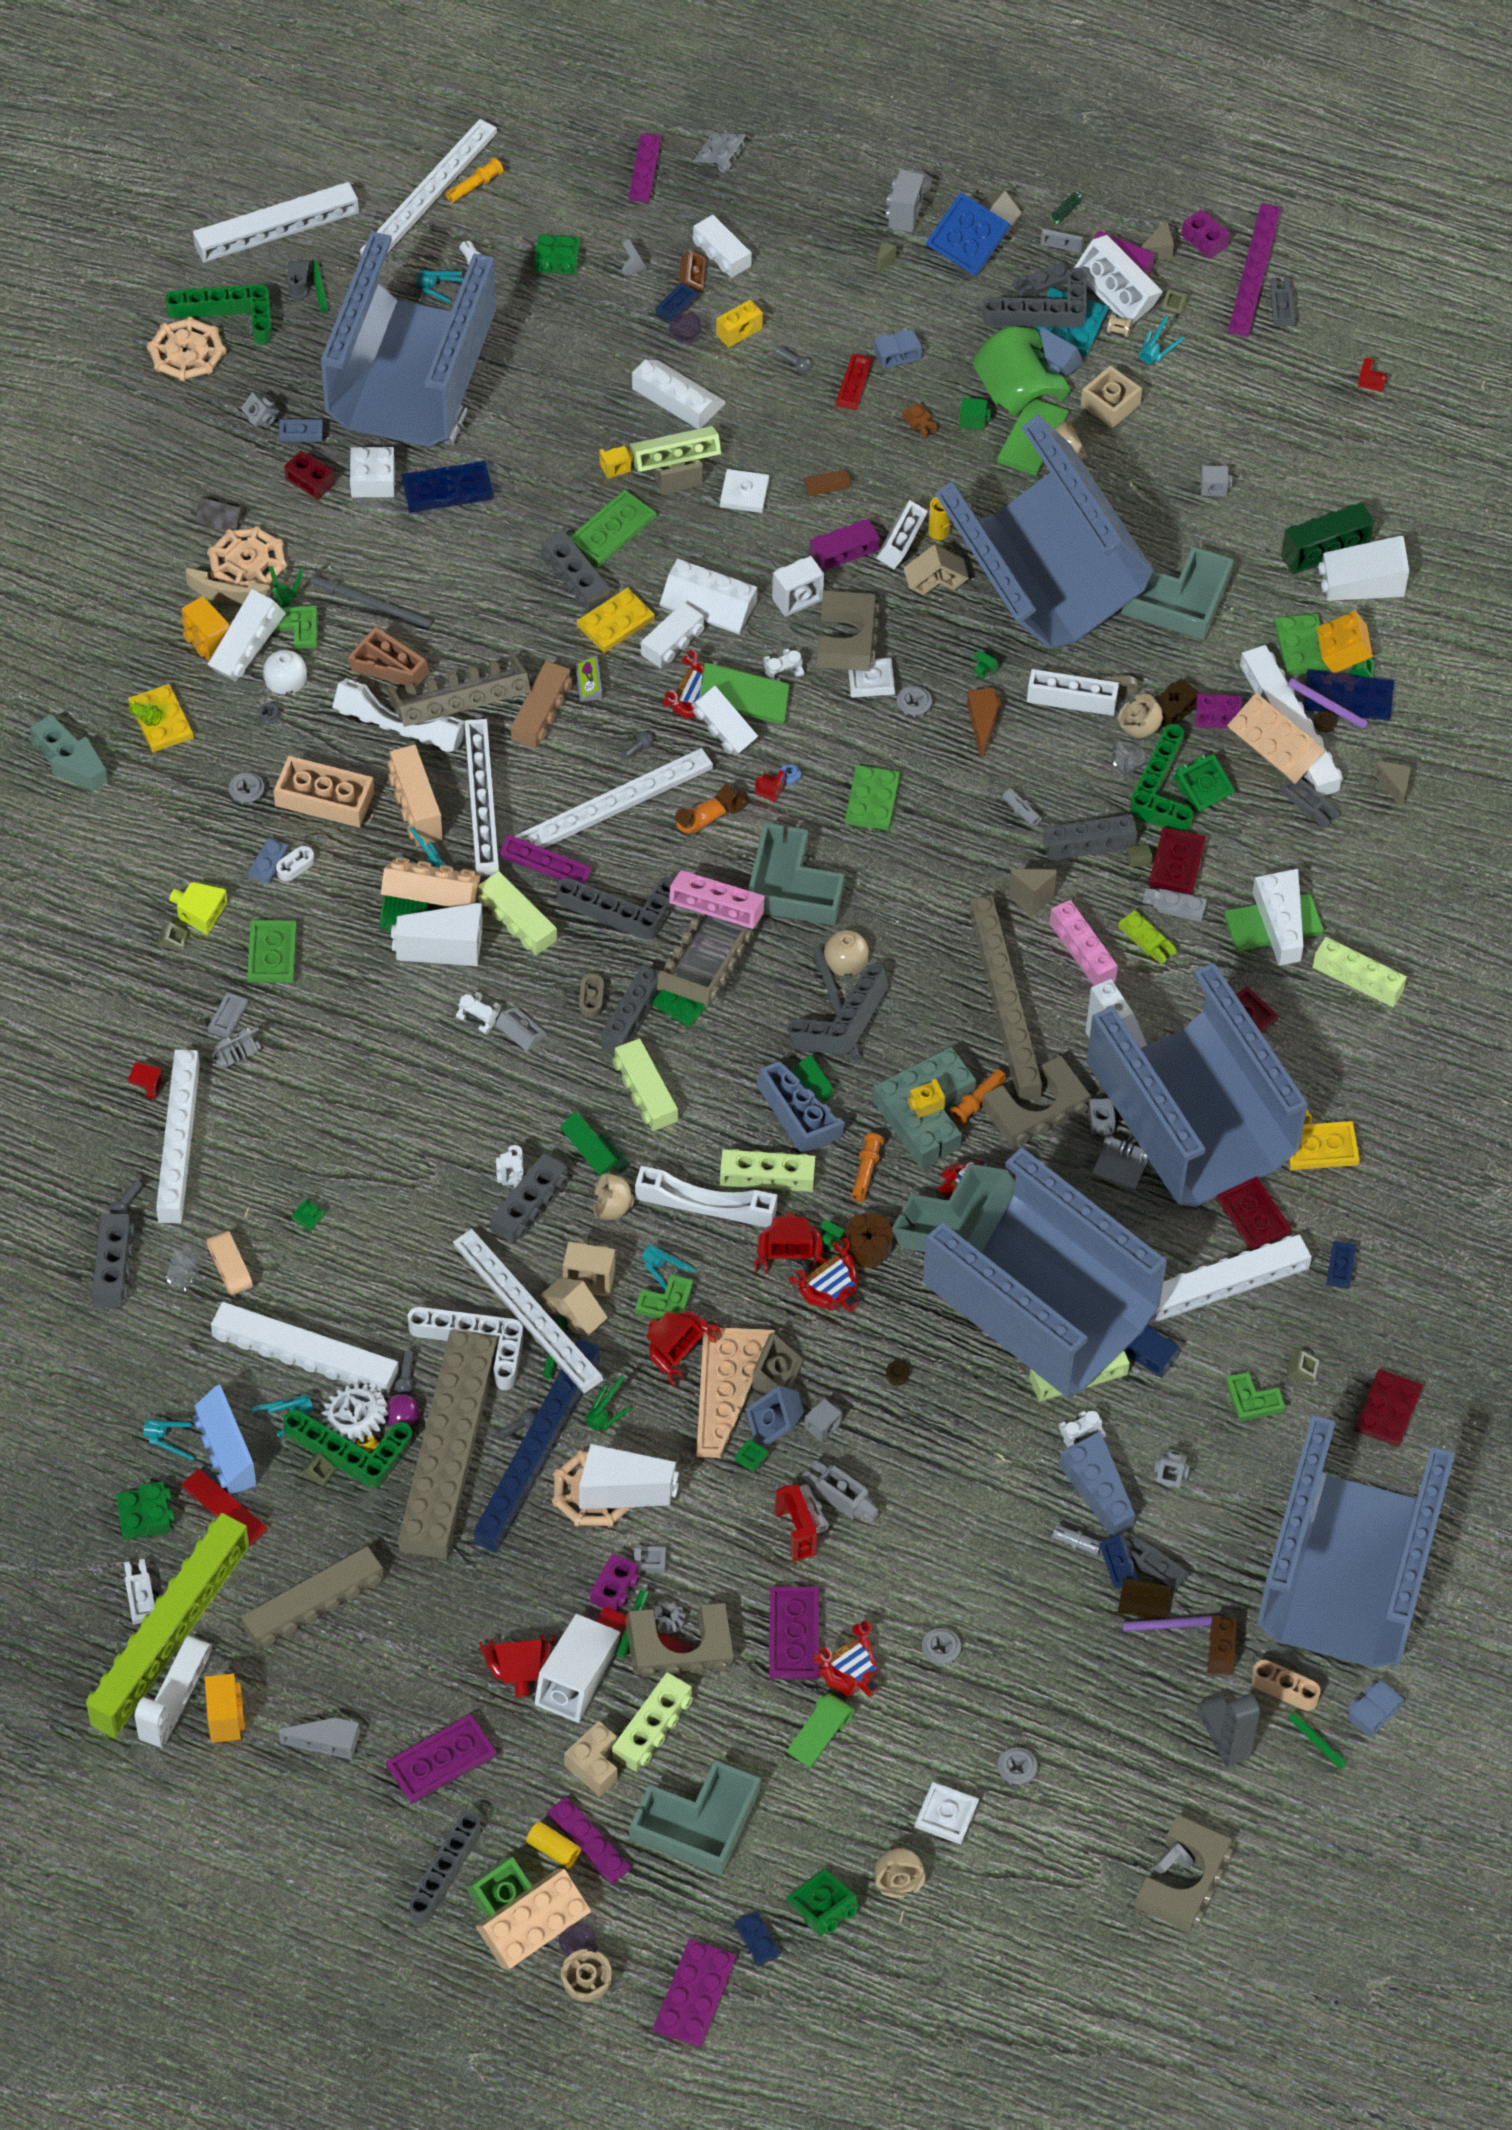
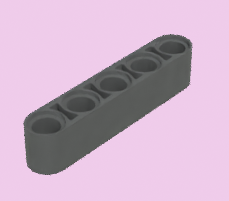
[409,1811,481,1924]

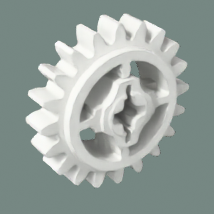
[322,1383,388,1444]

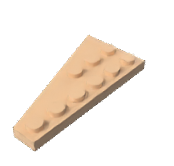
[697,1328,775,1458]

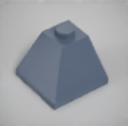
[1040,328,1083,376]
[746,1386,804,1448]

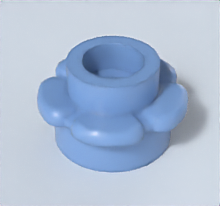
[780,764,801,785]

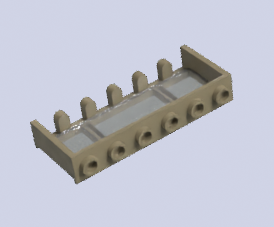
[387,653,531,727]
[657,912,761,1007]

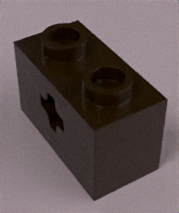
[1154,678,1201,728]

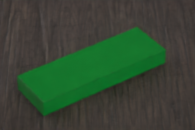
[560,1111,618,1176]

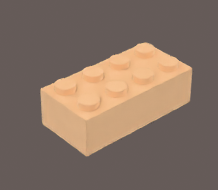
[1227,693,1324,784]
[387,745,442,847]
[274,756,374,828]
[381,857,481,907]
[475,1869,591,1969]

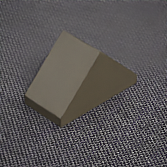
[1141,221,1174,261]
[1374,761,1411,806]

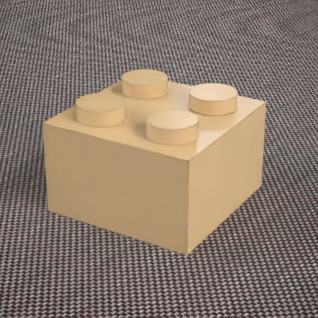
[1081,366,1142,429]
[563,1242,615,1297]

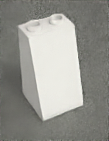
[1319,536,1409,601]
[391,903,483,966]
[1085,979,1147,1048]
[579,1444,679,1509]
[534,1614,620,1723]

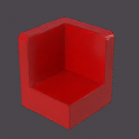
[1358,357,1387,392]
[755,770,785,802]
[128,1062,163,1099]

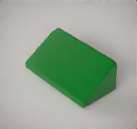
[790,1055,833,1103]

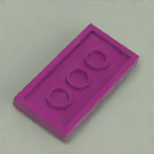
[769,1587,819,1680]
[385,1714,497,1805]
[653,1939,736,2048]

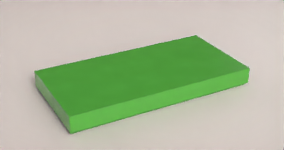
[997,399,1069,476]
[570,489,657,567]
[699,663,789,725]
[1224,894,1324,952]

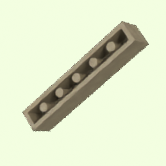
[241,1546,384,1650]

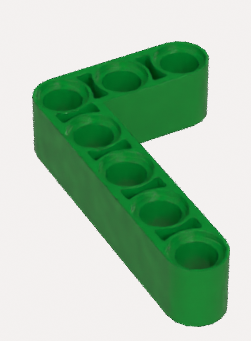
[165,284,272,345]
[1130,724,1193,832]
[283,1410,412,1488]

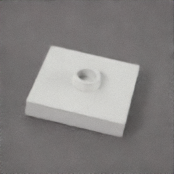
[720,469,769,513]
[848,658,895,697]
[914,1781,979,1845]

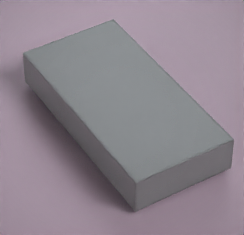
[208,992,248,1038]

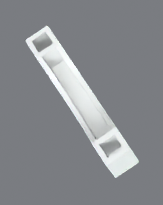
[332,678,465,752]
[635,1166,777,1227]

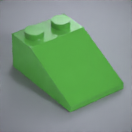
[465,1857,532,1917]

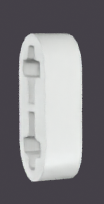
[276,846,314,881]

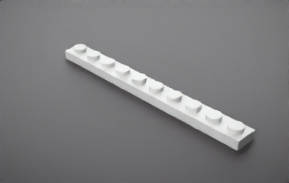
[360,119,497,256]
[514,748,713,848]
[453,1229,603,1393]

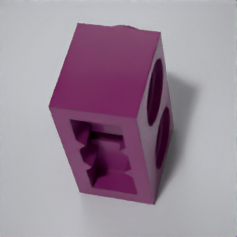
[1181,209,1230,259]
[1195,694,1241,729]
[590,1553,640,1612]

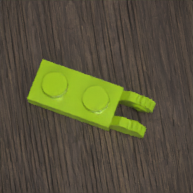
[1118,910,1177,964]

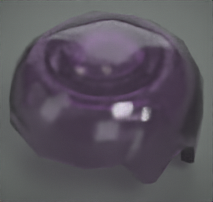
[669,311,702,344]
[559,1923,599,1958]

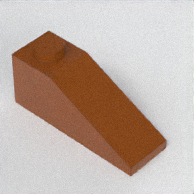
[967,687,1001,757]

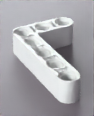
[408,1307,523,1390]
[135,1636,212,1748]

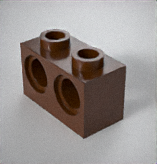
[1207,1616,1237,1675]

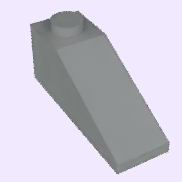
[279,1718,360,1760]

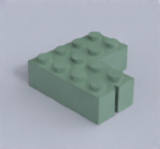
[1122,547,1234,640]
[748,823,844,926]
[872,1047,976,1169]
[892,1164,1015,1253]
[629,1761,761,1875]

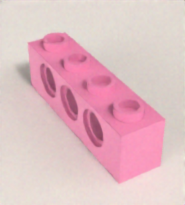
[669,870,765,929]
[1049,900,1118,986]

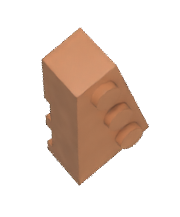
[348,626,430,688]

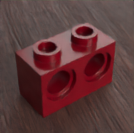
[284,450,335,500]

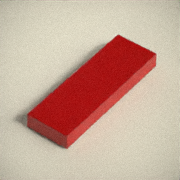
[836,354,872,410]

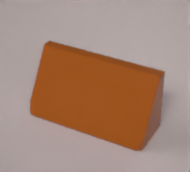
[678,250,707,292]
[803,470,850,496]

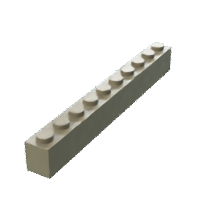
[969,895,1042,1102]

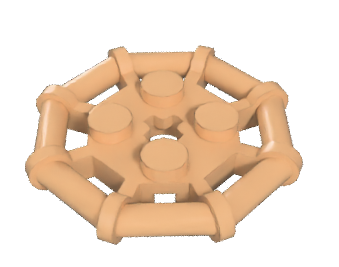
[147,316,227,381]
[207,526,287,588]
[551,1450,635,1528]

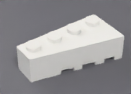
[208,589,286,682]
[1252,869,1303,966]

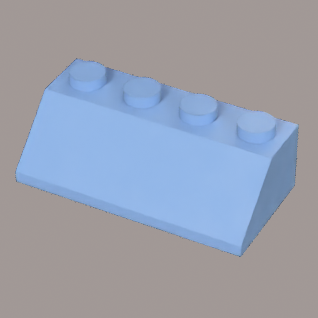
[192,1385,256,1495]

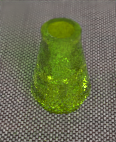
[128,701,162,726]

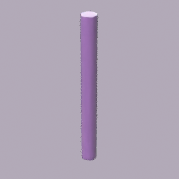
[1287,678,1368,729]
[1122,1615,1220,1632]

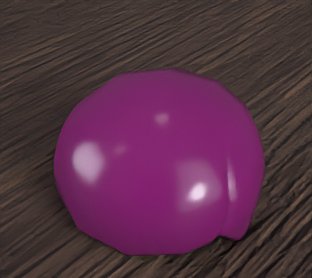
[384,1394,422,1427]

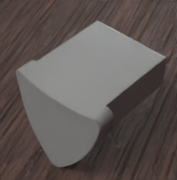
[621,239,647,275]
[634,1545,666,1574]
[1150,1843,1194,1876]

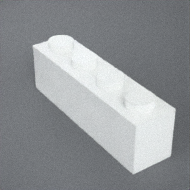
[1027,669,1119,716]

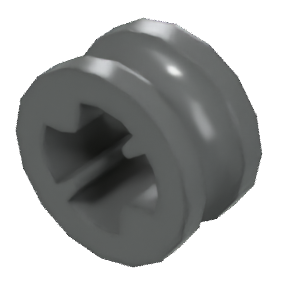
[258,703,279,724]

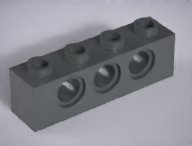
[540,530,610,613]
[1043,814,1137,861]
[601,965,661,1054]
[490,1153,568,1244]
[92,1213,135,1308]

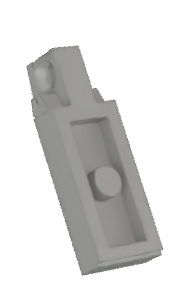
[1143,888,1207,922]

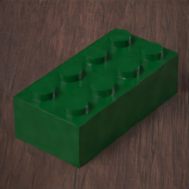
[1281,502,1374,575]

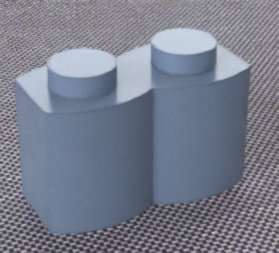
[873,330,922,368]
[1347,1680,1404,1738]

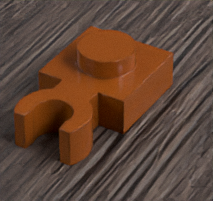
[901,402,937,439]

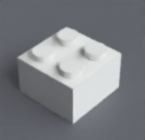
[350,447,395,498]
[772,556,824,617]

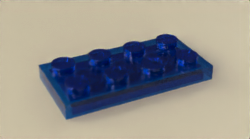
[401,461,494,513]
[1303,669,1395,721]

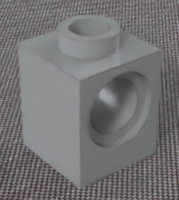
[1200,466,1232,496]
[1088,1098,1115,1136]
[804,1398,842,1442]

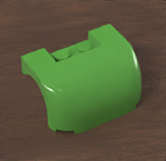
[973,327,1070,416]

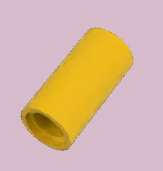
[928,497,950,540]
[526,1821,581,1869]

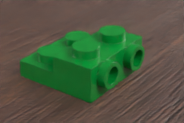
[534,234,580,274]
[1172,754,1236,813]
[653,966,713,1028]
[116,1482,174,1540]
[786,1869,859,1937]

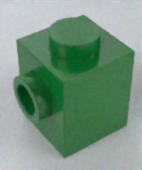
[959,397,991,430]

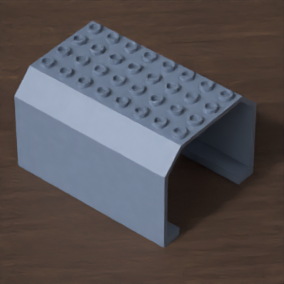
[321,231,496,447]
[935,414,1154,649]
[1087,963,1308,1207]
[923,1147,1167,1397]
[1257,1415,1455,1668]

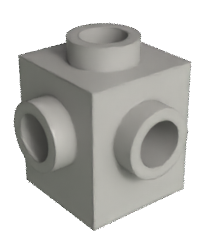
[241,392,280,427]
[1154,1450,1190,1487]

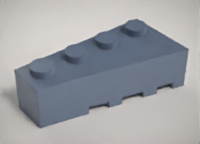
[756,1061,845,1154]
[1059,1431,1135,1538]

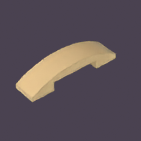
[186,568,272,606]

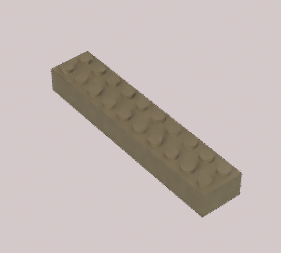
[399,1330,497,1560]

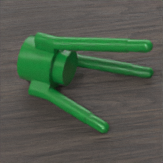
[269,566,304,608]
[584,1375,632,1432]

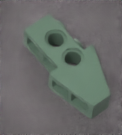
[30,714,107,791]

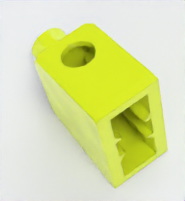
[169,882,227,935]

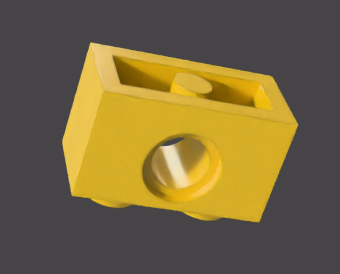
[716,300,763,348]

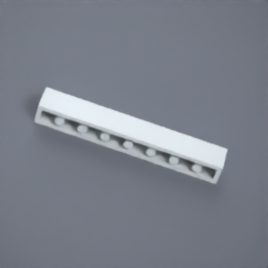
[193,182,359,263]
[1240,645,1343,796]
[465,719,499,882]
[156,1050,200,1224]
[1148,1235,1312,1325]
[211,1302,399,1396]

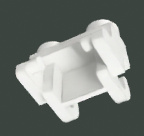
[763,648,804,682]
[456,992,501,1035]
[496,1145,524,1189]
[1059,1411,1106,1448]

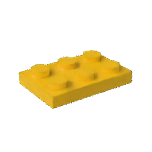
[577,588,655,653]
[128,684,194,753]
[1288,1121,1360,1170]

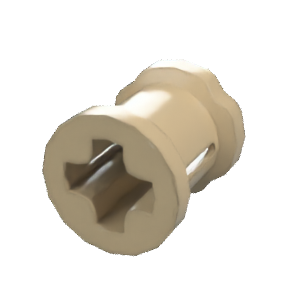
[1107,314,1133,338]

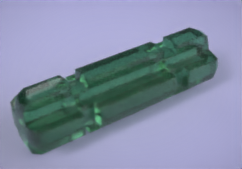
[1051,191,1082,223]
[598,1132,630,1171]

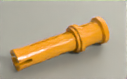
[445,157,504,203]

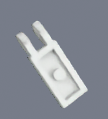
[124,1559,154,1624]

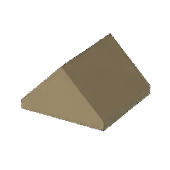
[980,190,1022,242]
[652,460,703,494]
[1009,869,1056,917]
[752,1333,803,1393]

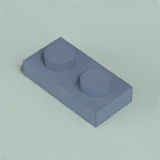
[279,419,323,442]
[248,838,289,884]

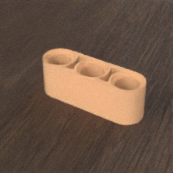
[206,1231,253,1296]
[1251,1660,1321,1711]

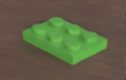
[1274,614,1330,676]
[845,765,900,831]
[247,920,297,983]

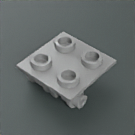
[693,133,746,172]
[211,1027,261,1068]
[1092,1136,1149,1190]

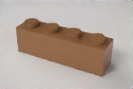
[511,661,572,748]

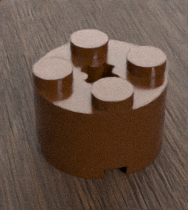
[846,1214,893,1268]

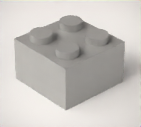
[886,170,924,233]

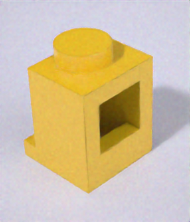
[599,446,633,479]
[907,1079,945,1118]

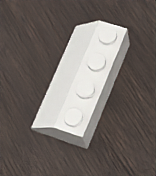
[1074,235,1163,324]
[632,360,725,429]
[660,559,757,635]

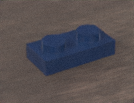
[655,282,698,323]
[1326,1241,1356,1289]
[1099,1535,1139,1589]
[735,1911,780,1967]

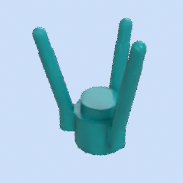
[416,270,464,303]
[1138,316,1185,364]
[399,826,446,868]
[642,1244,696,1290]
[251,1394,313,1437]
[143,1419,195,1461]

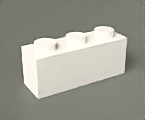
[692,215,752,278]
[876,500,928,569]
[641,602,704,668]
[691,686,758,755]

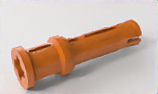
[949,1069,1007,1125]
[850,1133,885,1202]

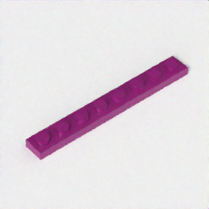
[1228,203,1281,337]

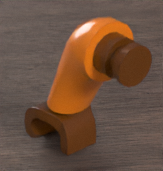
[675,783,747,834]

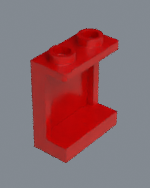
[774,1484,817,1562]

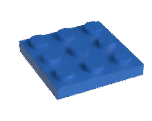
[925,192,1011,277]

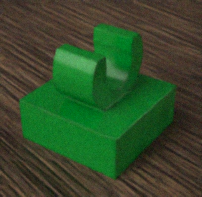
[974,650,1000,679]
[1349,658,1375,682]
[291,1199,325,1232]
[820,1219,846,1249]
[735,1439,768,1473]

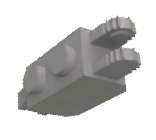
[801,1460,878,1523]

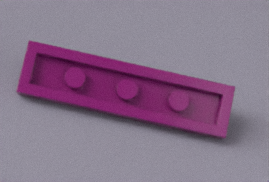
[629,133,661,203]
[499,834,591,884]
[547,1797,631,1885]

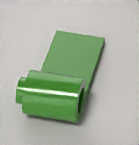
[786,1693,855,1769]

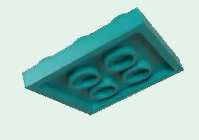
[1031,287,1109,357]

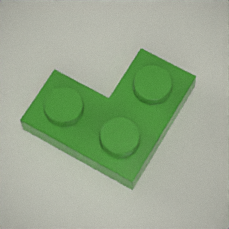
[274,606,317,649]
[635,1275,693,1320]
[1225,1372,1286,1422]

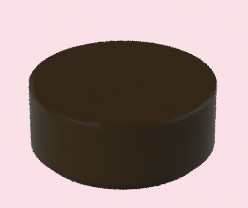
[1314,710,1336,733]
[886,1361,910,1386]

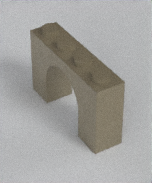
[817,591,879,671]
[982,1055,1091,1148]
[625,1603,734,1677]
[1135,1815,1233,1932]

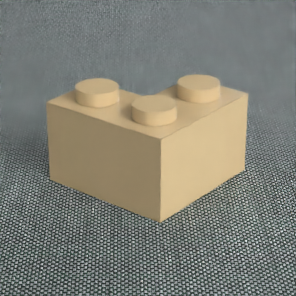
[904,544,969,595]
[540,1278,608,1336]
[564,1721,617,1797]

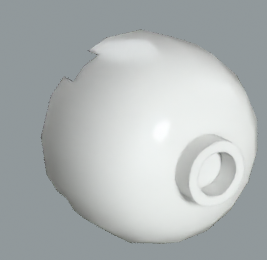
[263,650,307,694]

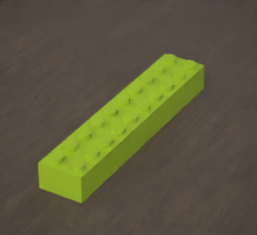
[86,1513,249,1739]

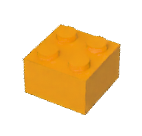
[181,596,229,661]
[1316,610,1373,674]
[204,1674,245,1743]

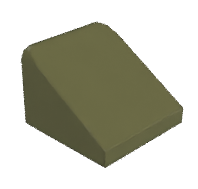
[876,243,896,273]
[1161,289,1189,315]
[1126,845,1152,867]
[156,921,188,951]
[1287,1350,1319,1381]
[300,1452,337,1486]

